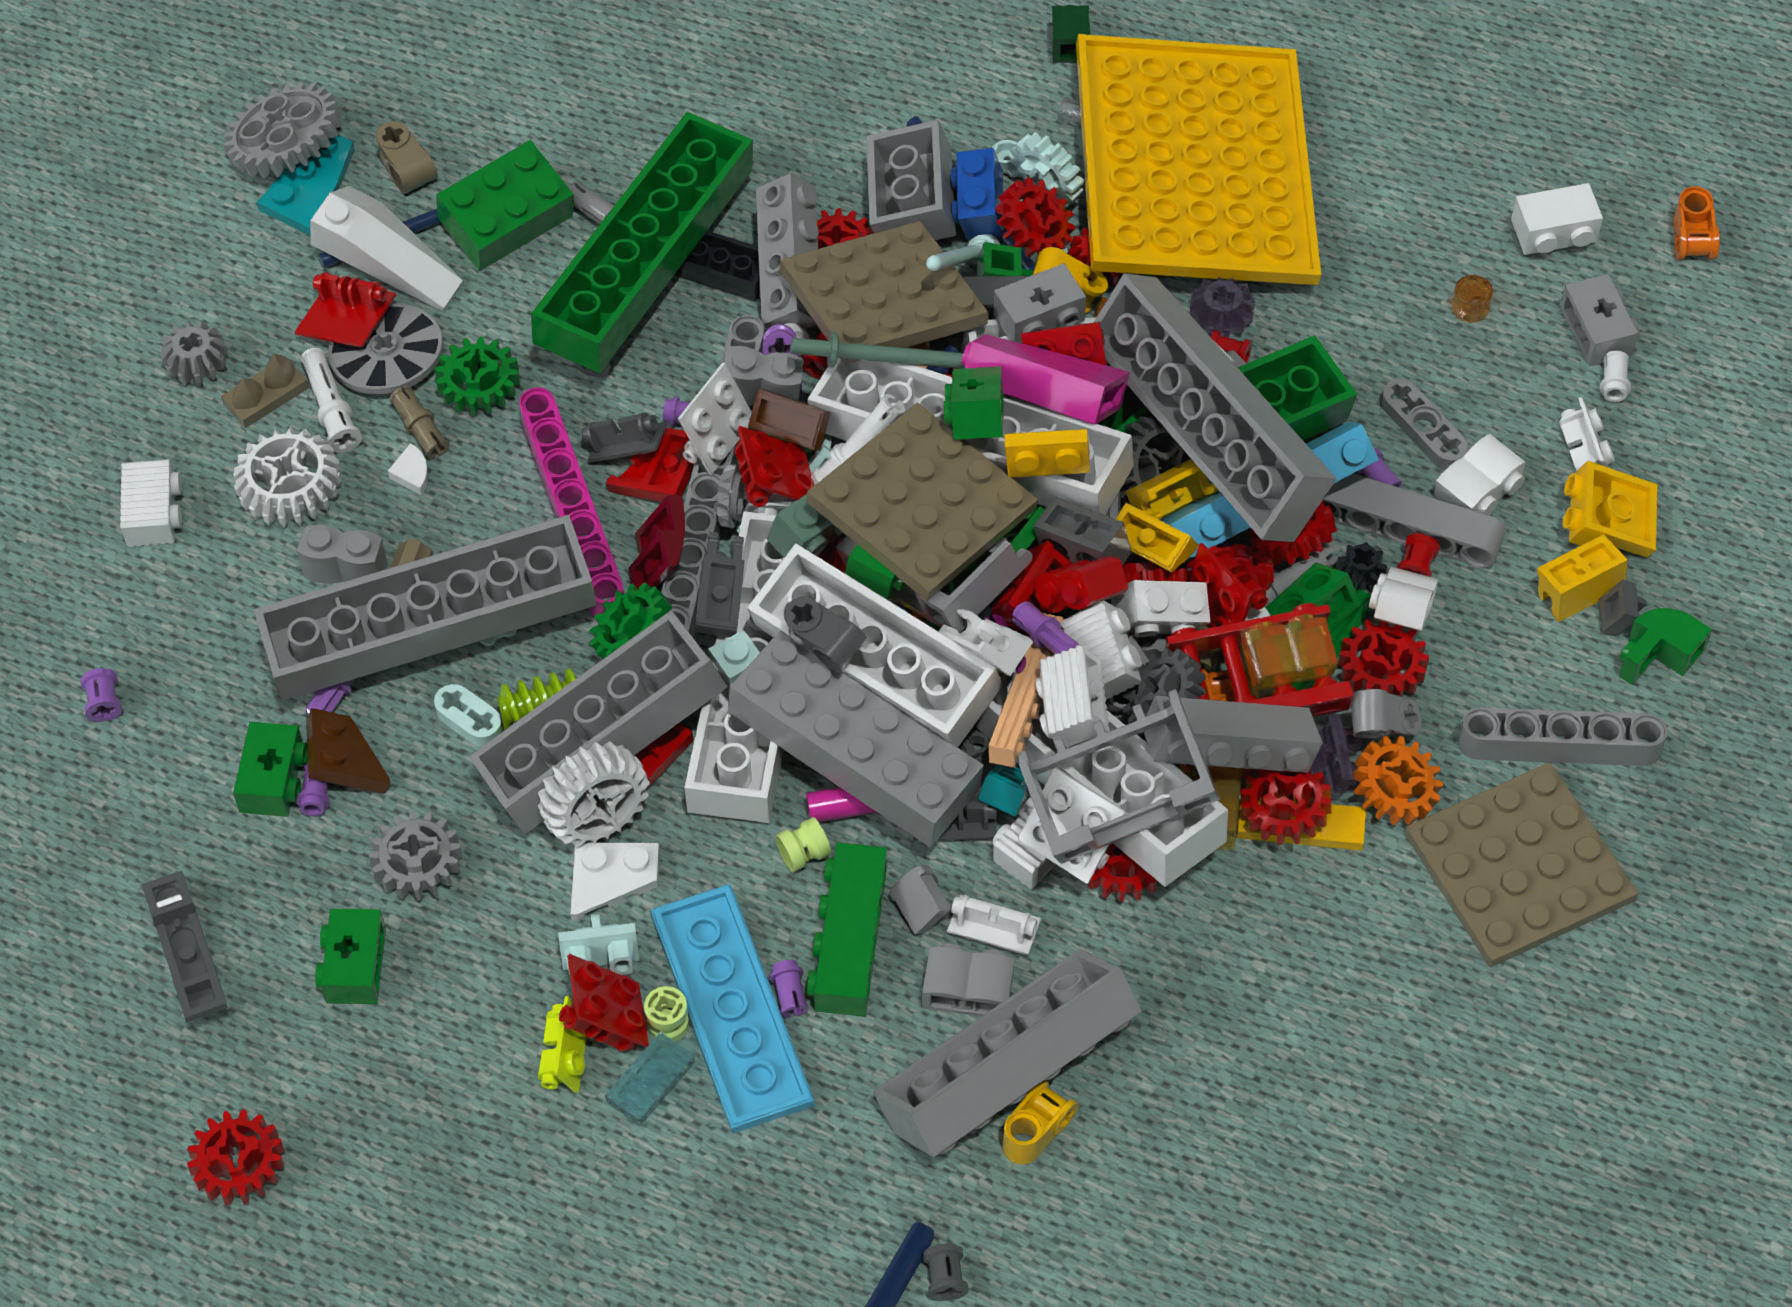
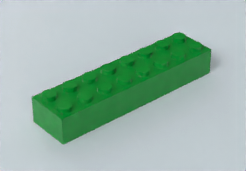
[531,111,753,374]

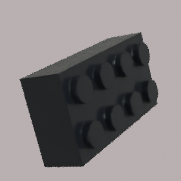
[674,230,760,301]

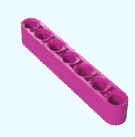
[519,387,624,618]

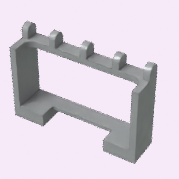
[835,536,1033,633]
[1018,689,1220,864]

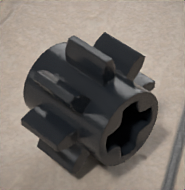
[1336,542,1388,591]

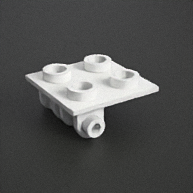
[678,363,752,475]
[1017,767,1126,884]

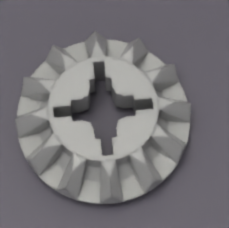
[716,464,746,528]

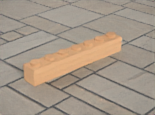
[989,613,1064,768]

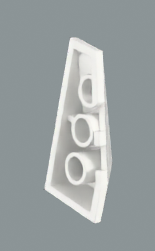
[310,186,463,311]

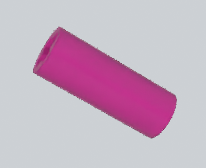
[806,787,877,822]

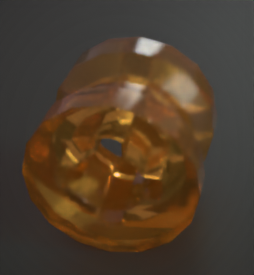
[1451,275,1493,323]

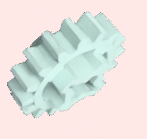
[1010,132,1084,208]

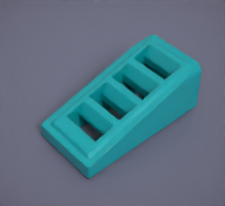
[978,762,1040,816]

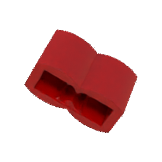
[1034,556,1128,613]

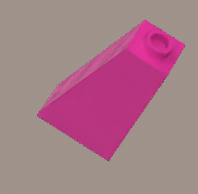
[962,334,1130,425]

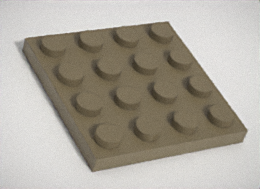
[780,221,988,365]
[806,402,1038,601]
[1404,762,1639,968]

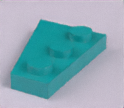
[257,134,355,236]

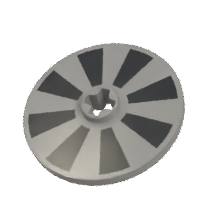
[328,304,444,394]

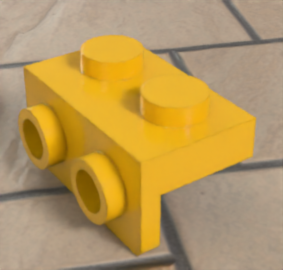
[1005,429,1090,478]

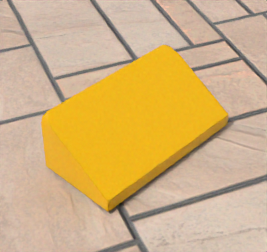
[1116,503,1198,573]

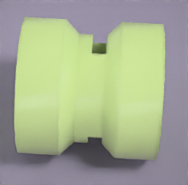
[775,817,831,872]
[644,986,690,1043]

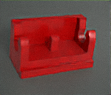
[992,541,1071,637]

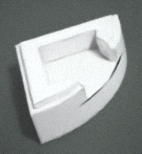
[388,443,428,495]

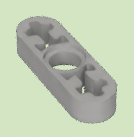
[1382,379,1468,470]

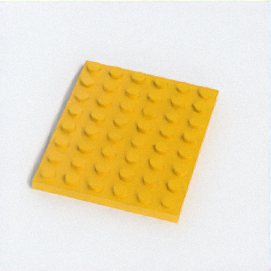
[1076,34,1321,285]

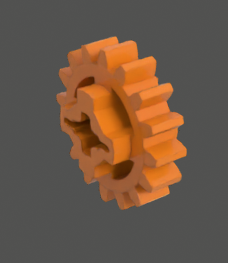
[1351,736,1443,825]

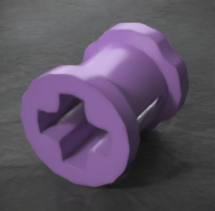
[80,668,123,722]

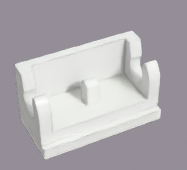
[939,609,1033,676]

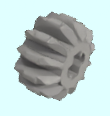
[160,320,228,387]

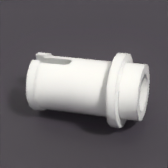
[1600,351,1631,402]

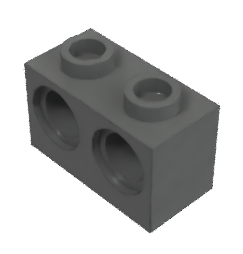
[1034,496,1132,566]

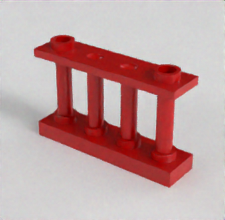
[1165,603,1354,717]

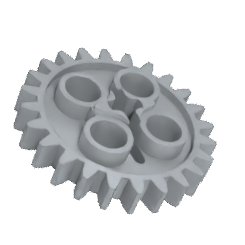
[223,82,342,178]

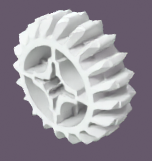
[233,426,341,528]
[537,741,649,847]

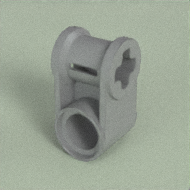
[1351,689,1422,742]

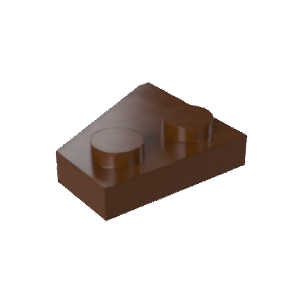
[306,708,390,794]

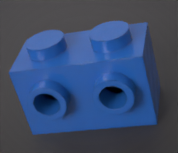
[951,148,1004,241]

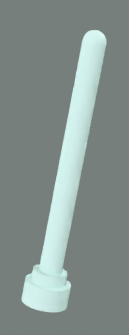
[926,234,1000,271]

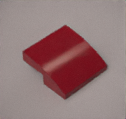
[628,495,685,589]

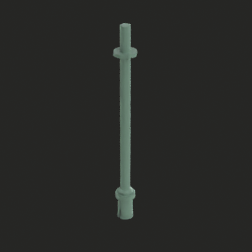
[790,331,965,369]

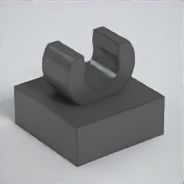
[1599,579,1647,636]

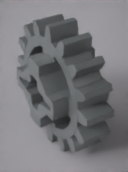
[1123,648,1206,734]

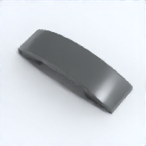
[141,871,228,1022]

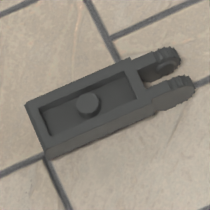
[694,532,745,637]

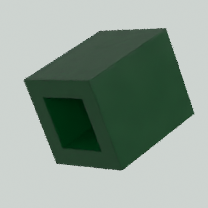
[1051,5,1090,63]

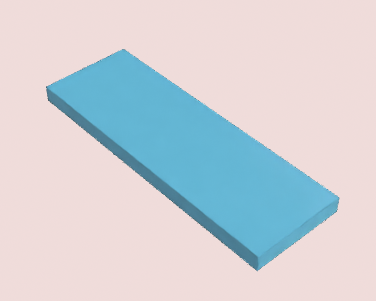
[650,884,815,1134]

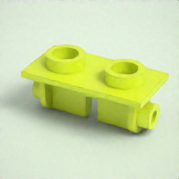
[538,996,586,1092]

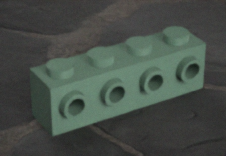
[767,494,846,558]

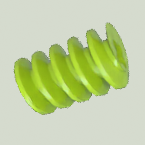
[497,668,577,730]

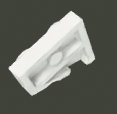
[570,843,660,921]

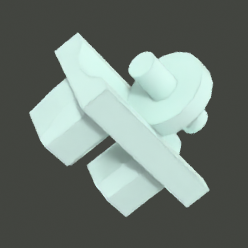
[558,914,639,975]

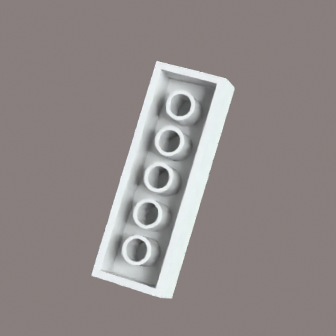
[747,543,1003,748]

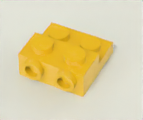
[1562,460,1658,558]

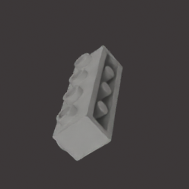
[756,173,819,330]
[1144,696,1323,773]

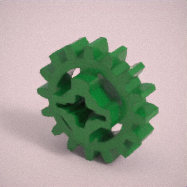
[434,336,520,415]
[589,583,672,659]

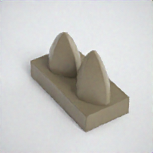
[221,354,309,428]

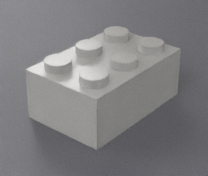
[866,120,956,240]

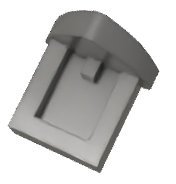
[889,865,951,935]

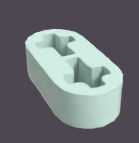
[434,684,503,747]

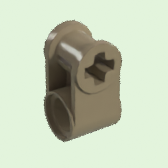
[376,121,438,195]

